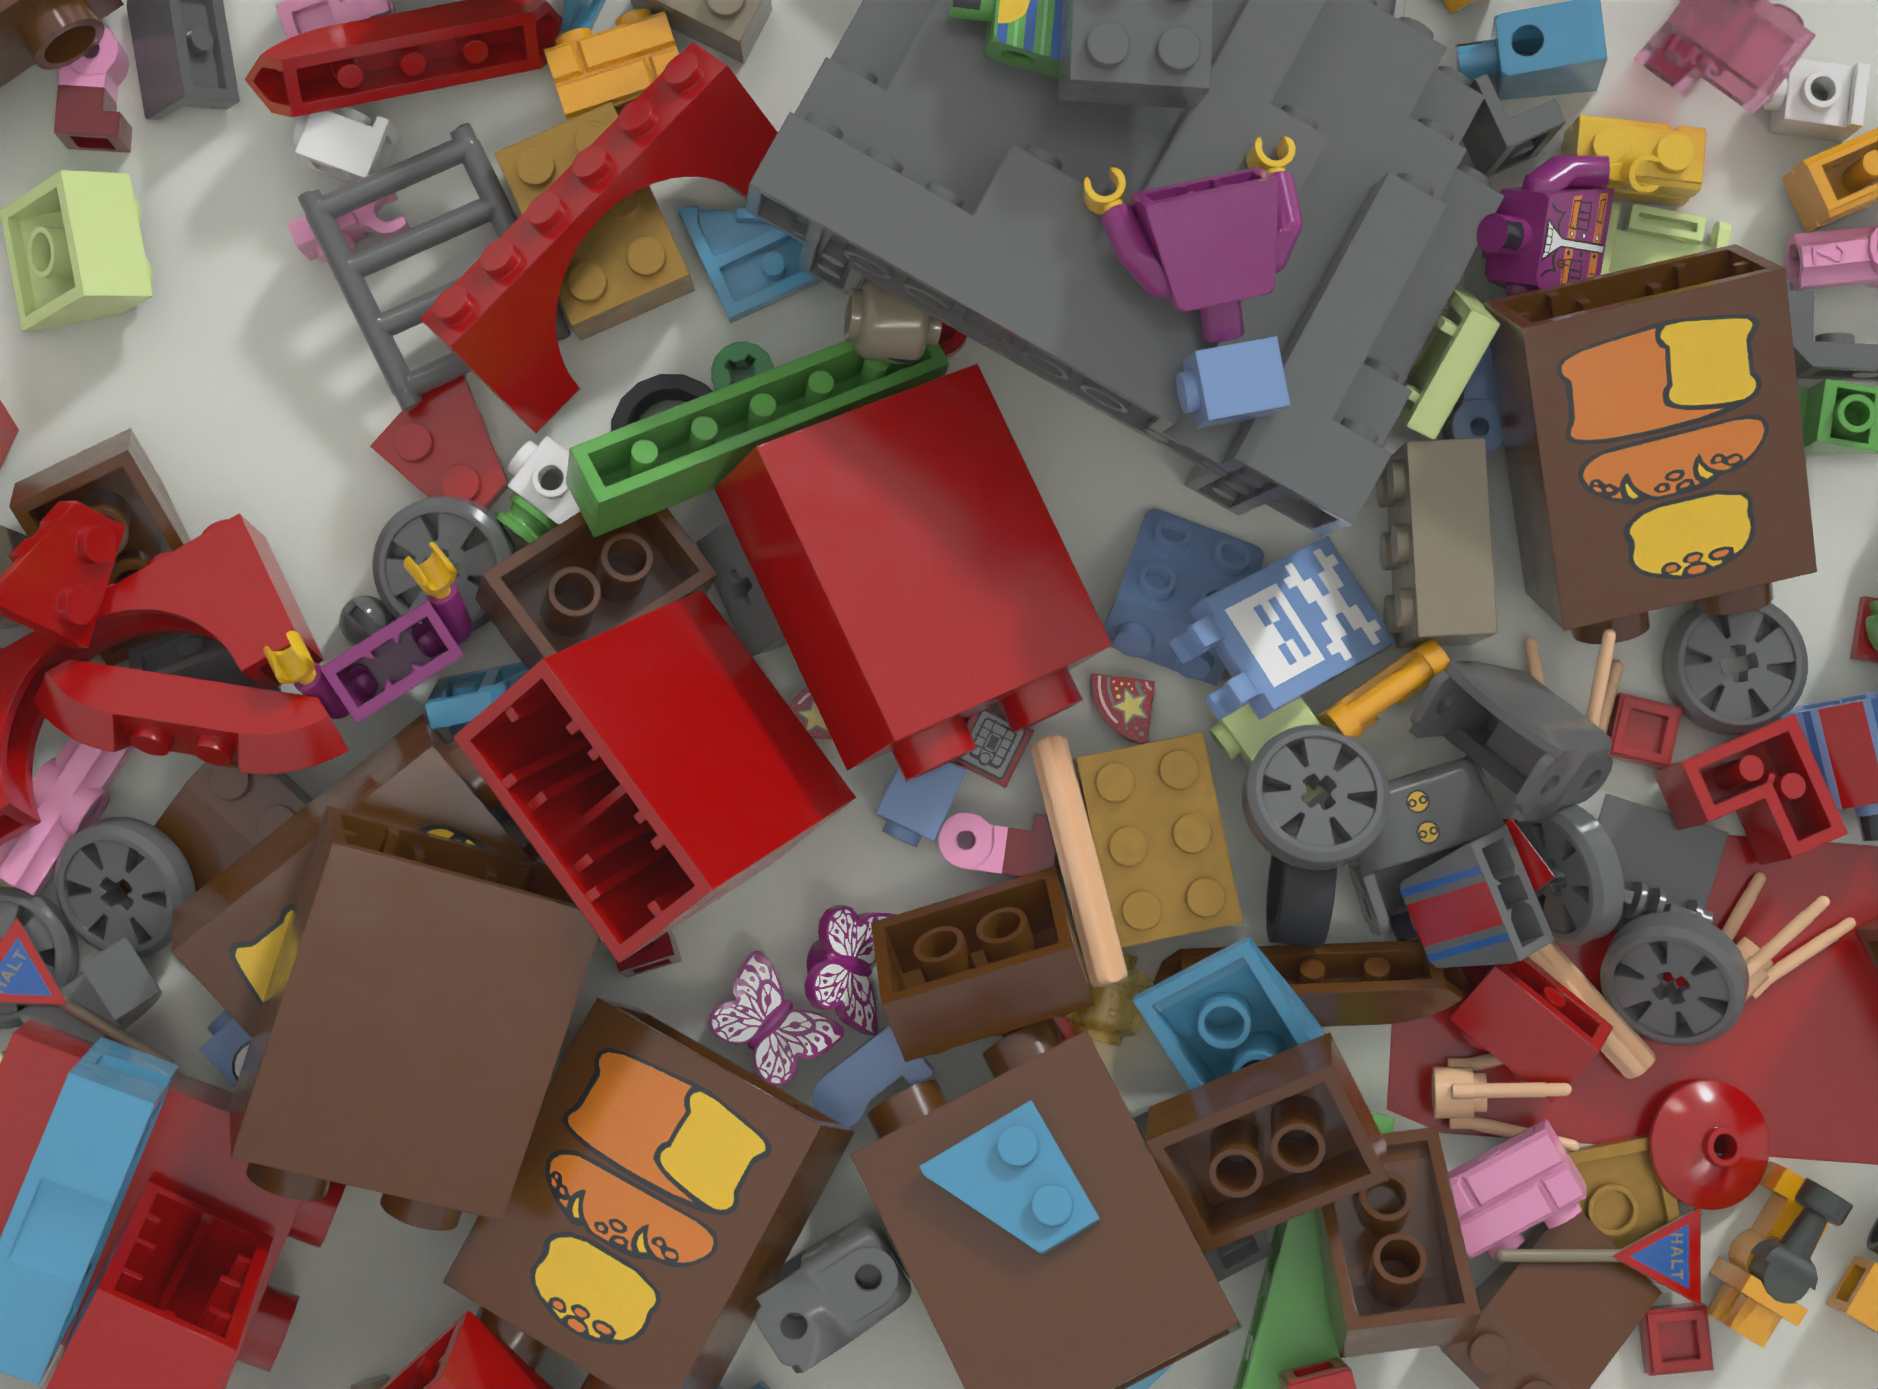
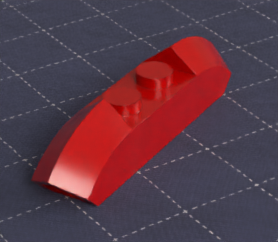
[244,0,563,118]
[33,659,349,774]

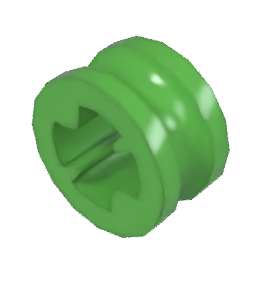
[496,492,558,544]

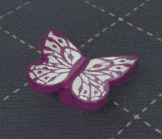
[804,905,897,1036]
[709,951,845,1086]

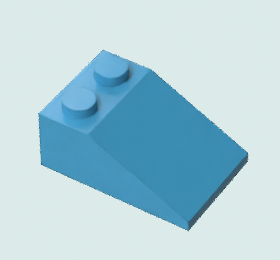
[1133,936,1326,1090]

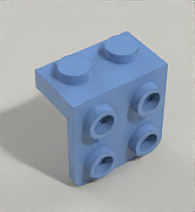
[1104,509,1264,686]

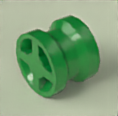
[711,341,774,390]

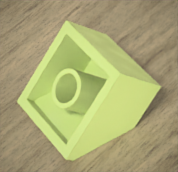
[0,170,153,332]

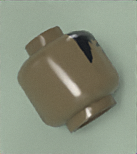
[844,279,942,365]

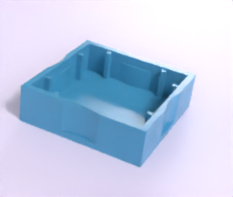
[0,1037,179,1385]

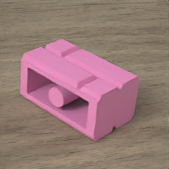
[1448,1119,1587,1259]

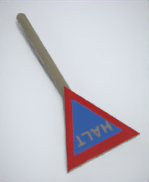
[0,918,175,1064]
[1494,1208,1701,1305]

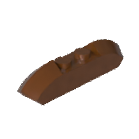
[1151,940,1475,1027]

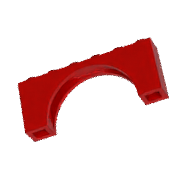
[420,42,778,434]
[0,513,324,846]

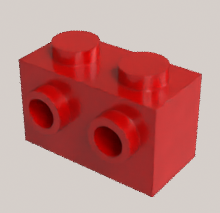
[1449,957,1614,1104]

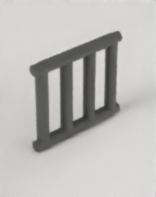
[298,123,571,412]

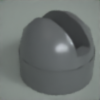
[339,595,394,645]

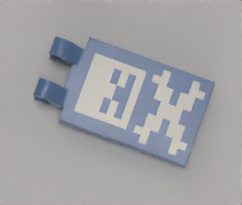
[1169,536,1396,721]

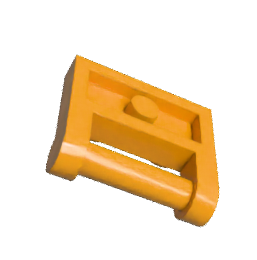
[1315,639,1451,738]

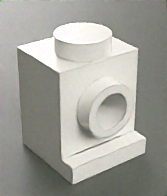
[1764,57,1871,143]
[293,107,400,184]
[507,435,580,525]

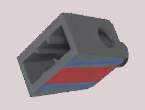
[1391,824,1554,968]

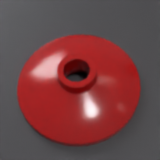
[1648,1080,1770,1210]

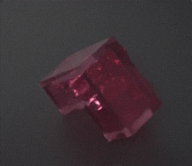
[1634,0,1816,114]

